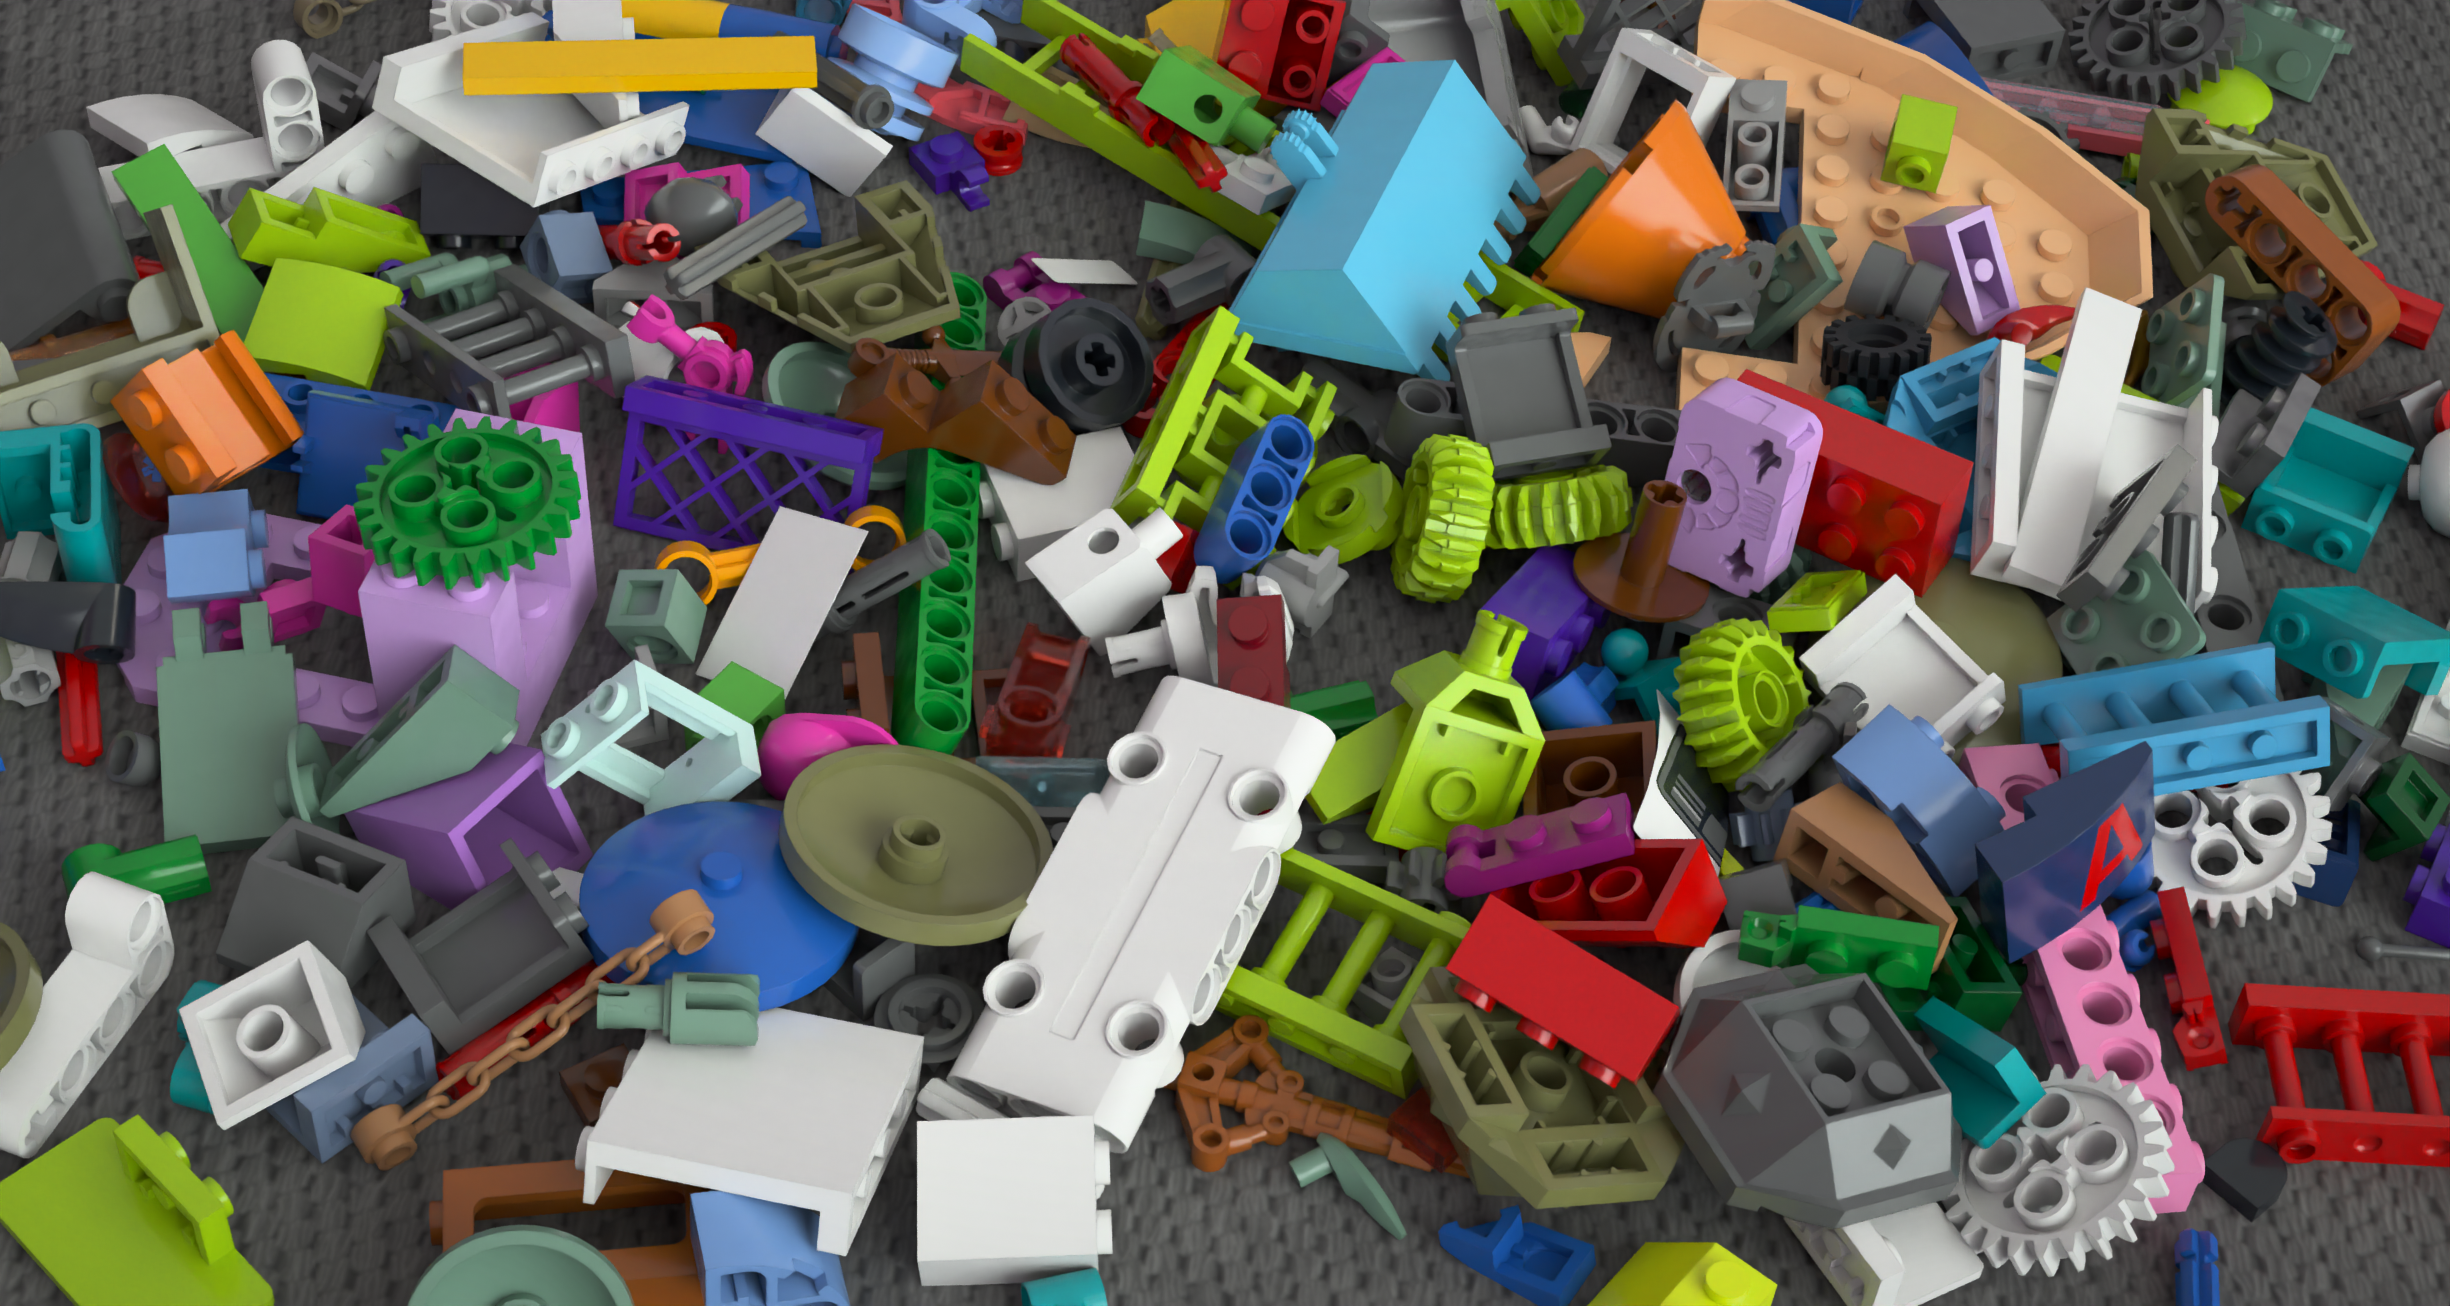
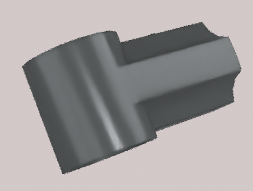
[1145,234,1257,327]

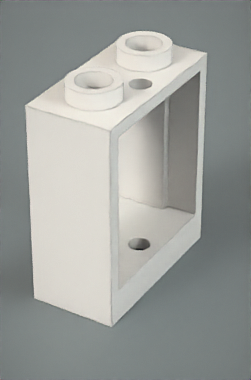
[1569,28,1736,178]

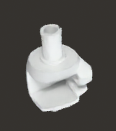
[1105,566,1294,688]

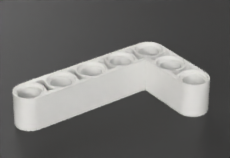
[98,40,325,240]

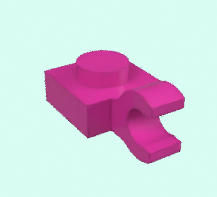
[204,577,327,651]

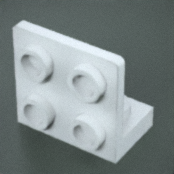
[1783,1202,1984,1306]

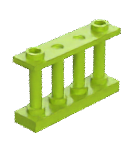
[1215,847,1471,1100]

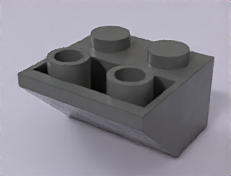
[216,816,417,990]

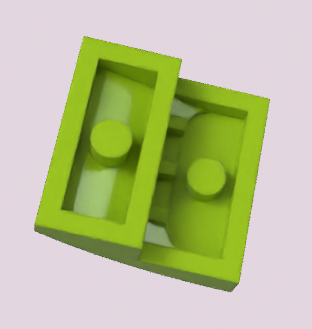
[244,258,404,390]

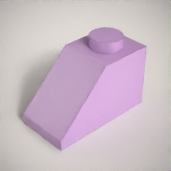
[1903,205,2020,335]

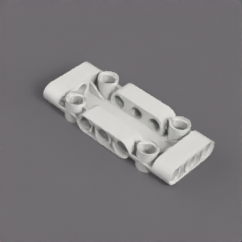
[946,676,1336,1153]

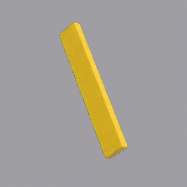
[462,36,817,96]

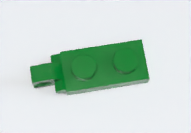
[1738,905,1939,990]

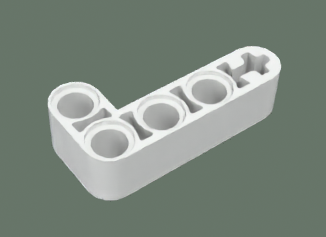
[0,871,174,1158]

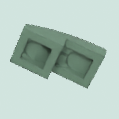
[1136,200,1252,264]

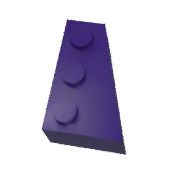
[1475,545,1611,718]

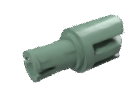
[597,972,760,1046]

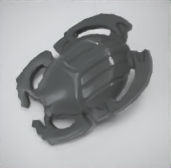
[1653,240,1776,373]

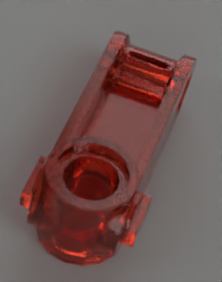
[979,622,1091,778]

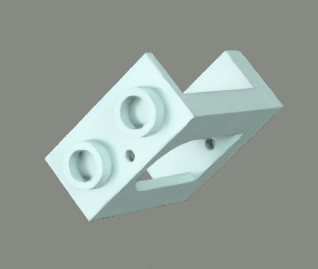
[541,659,761,816]

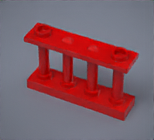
[2228,983,2450,1167]

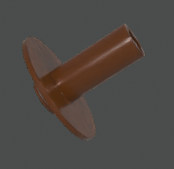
[1572,480,1710,623]

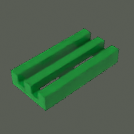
[1514,166,1609,277]

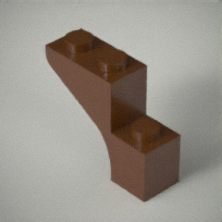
[835,352,1077,485]

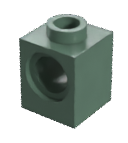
[605,569,707,664]

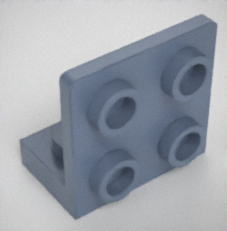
[265,994,439,1164]

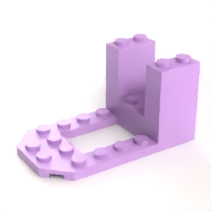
[117,408,598,747]

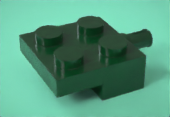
[1872,896,2028,1032]

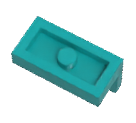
[1914,996,2047,1149]

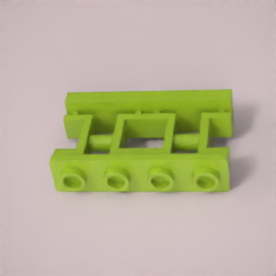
[1110,305,1337,590]

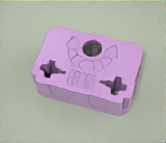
[1665,377,1823,598]

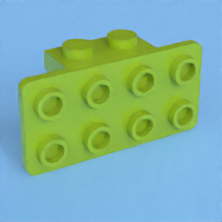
[0,1114,275,1306]

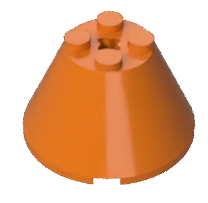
[1529,99,1752,319]

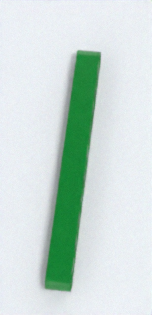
[891,272,987,755]

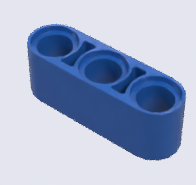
[1193,414,1315,584]

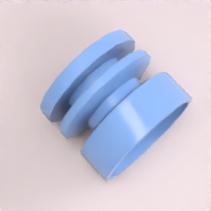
[814,3,959,142]

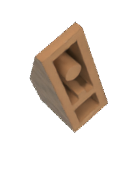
[1773,782,1958,974]

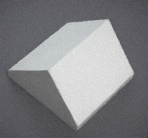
[755,88,893,197]

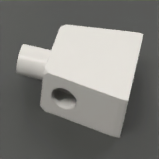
[1025,507,1183,656]

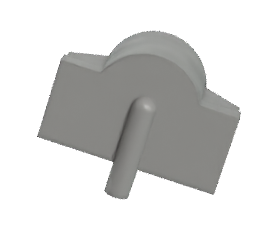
[1255,545,1349,639]

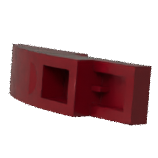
[1216,594,1290,815]

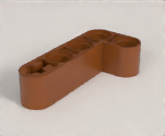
[2205,164,2401,387]

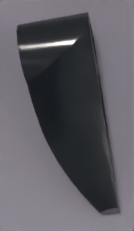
[0,581,136,664]

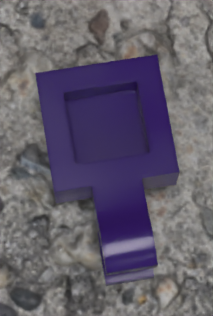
[909,131,990,212]

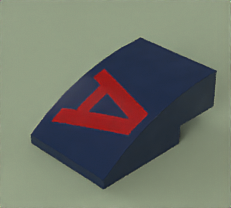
[1975,741,2155,964]

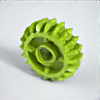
[1390,434,1495,603]
[1485,464,1633,550]
[1672,618,1812,792]

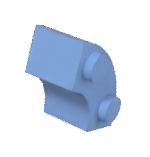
[163,489,269,604]
[1832,704,2006,897]
[690,1189,850,1306]

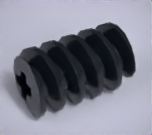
[2220,291,2338,406]

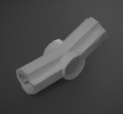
[0,531,63,707]

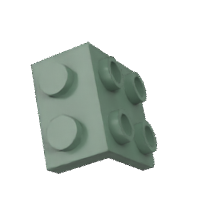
[2233,0,2353,102]
[2141,273,2227,422]
[2046,550,2206,675]

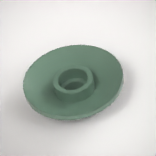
[273,723,340,834]

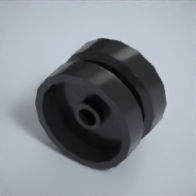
[998,297,1154,436]

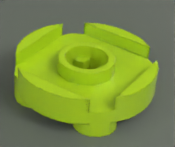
[1283,454,1403,564]

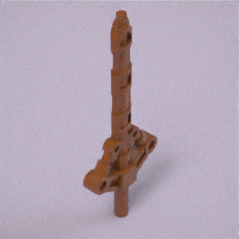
[1162,1015,1470,1178]

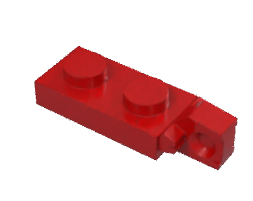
[2150,886,2228,1071]

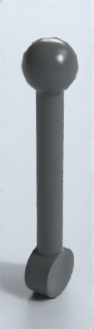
[2356,936,2450,962]

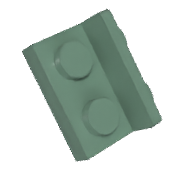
[1744,223,1843,350]

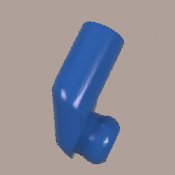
[2106,889,2162,972]

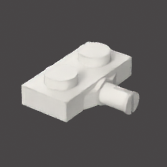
[1208,143,1296,215]

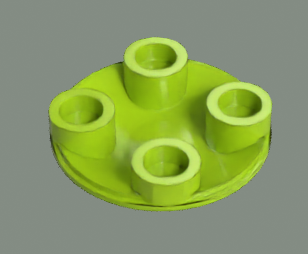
[2167,64,2273,135]

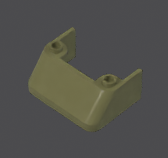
[0,204,220,431]

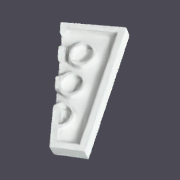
[220,110,439,272]

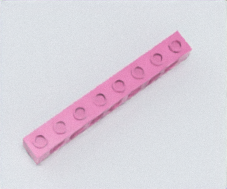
[1958,743,2205,1214]

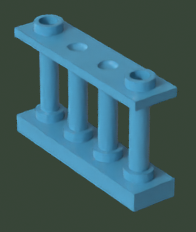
[2018,642,2330,796]

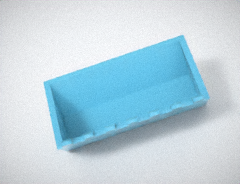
[1228,60,1541,381]

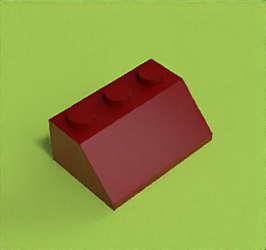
[1476,839,1727,949]
[1445,894,1680,1089]

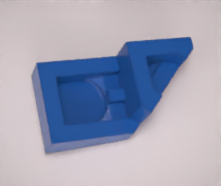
[1438,1205,1596,1306]

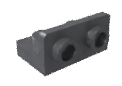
[2212,373,2321,498]

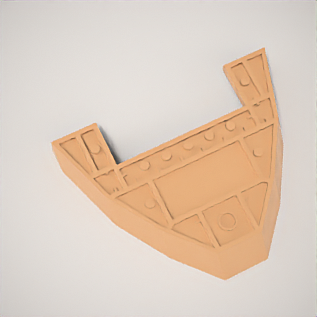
[1675,0,2153,415]

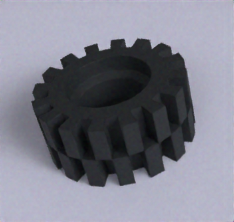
[1820,314,1932,402]

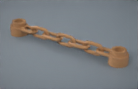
[350,889,715,1171]

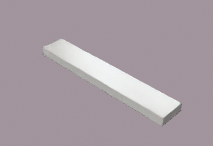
[2001,287,2142,601]

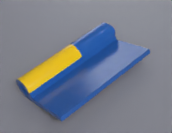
[621,0,848,164]

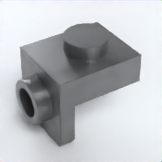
[306,52,382,131]

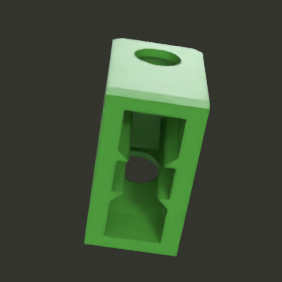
[1136,45,1277,154]

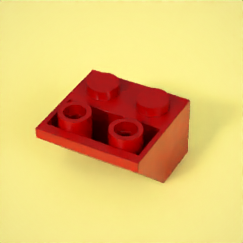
[1212,0,1346,112]

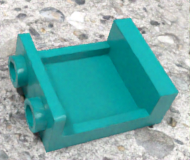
[2241,407,2415,574]
[2258,586,2450,699]

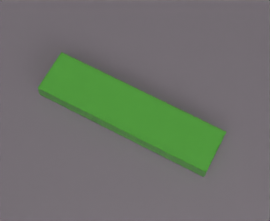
[111,144,264,343]

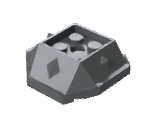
[1653,964,1962,1229]

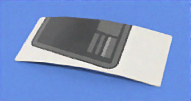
[1633,690,1729,876]

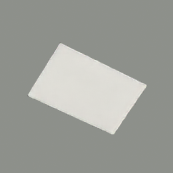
[696,506,869,699]

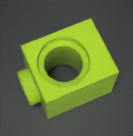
[1880,94,1958,193]

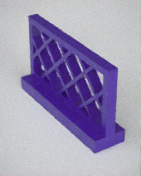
[613,375,884,576]

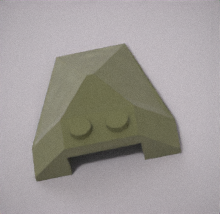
[2135,108,2378,300]
[694,180,961,354]

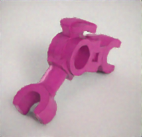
[626,294,754,454]

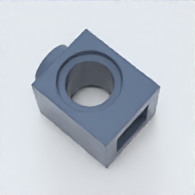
[520,210,613,304]

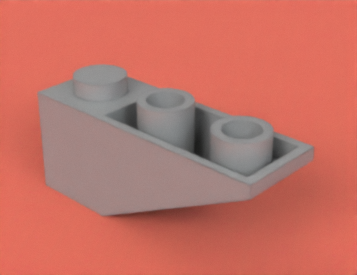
[1723,79,1787,212]

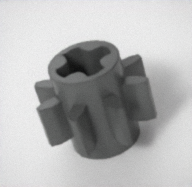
[1384,847,1463,916]

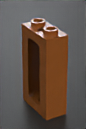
[429,1159,711,1306]

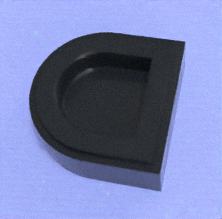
[2202,1138,2288,1222]

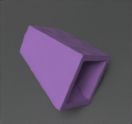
[344,743,594,910]

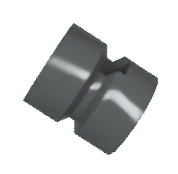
[1844,240,1952,332]

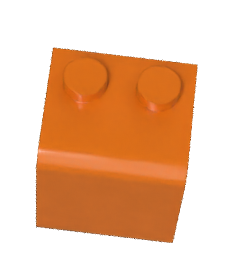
[110,330,304,495]

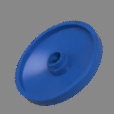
[579,801,859,1012]

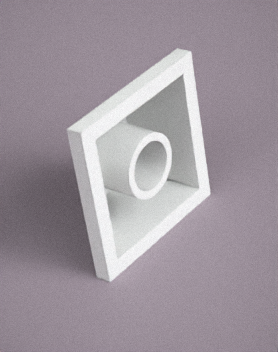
[179,940,366,1130]

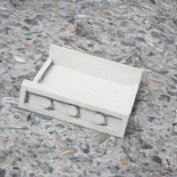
[372,12,690,207]
[1970,339,2219,613]
[575,1007,924,1256]

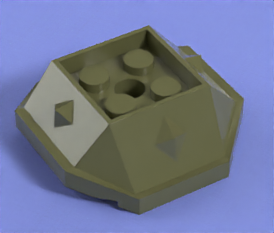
[1399,966,1685,1209]

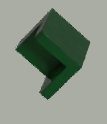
[2356,752,2450,862]

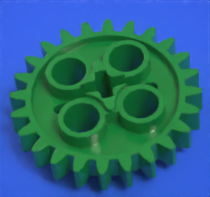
[353,416,581,590]

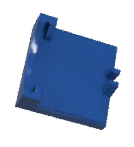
[290,390,434,519]

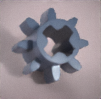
[1729,788,1802,861]

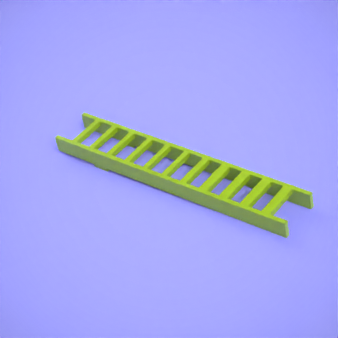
[960,0,1585,362]

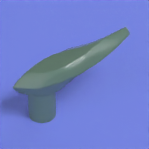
[1288,1132,1407,1240]

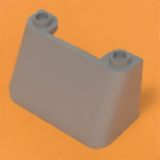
[1366,0,1534,194]

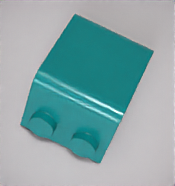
[0,423,122,585]

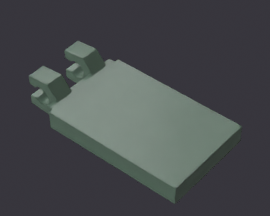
[156,601,299,854]

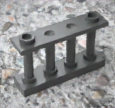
[383,264,635,419]

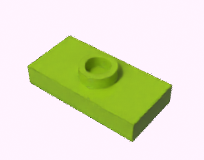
[1767,570,1868,633]

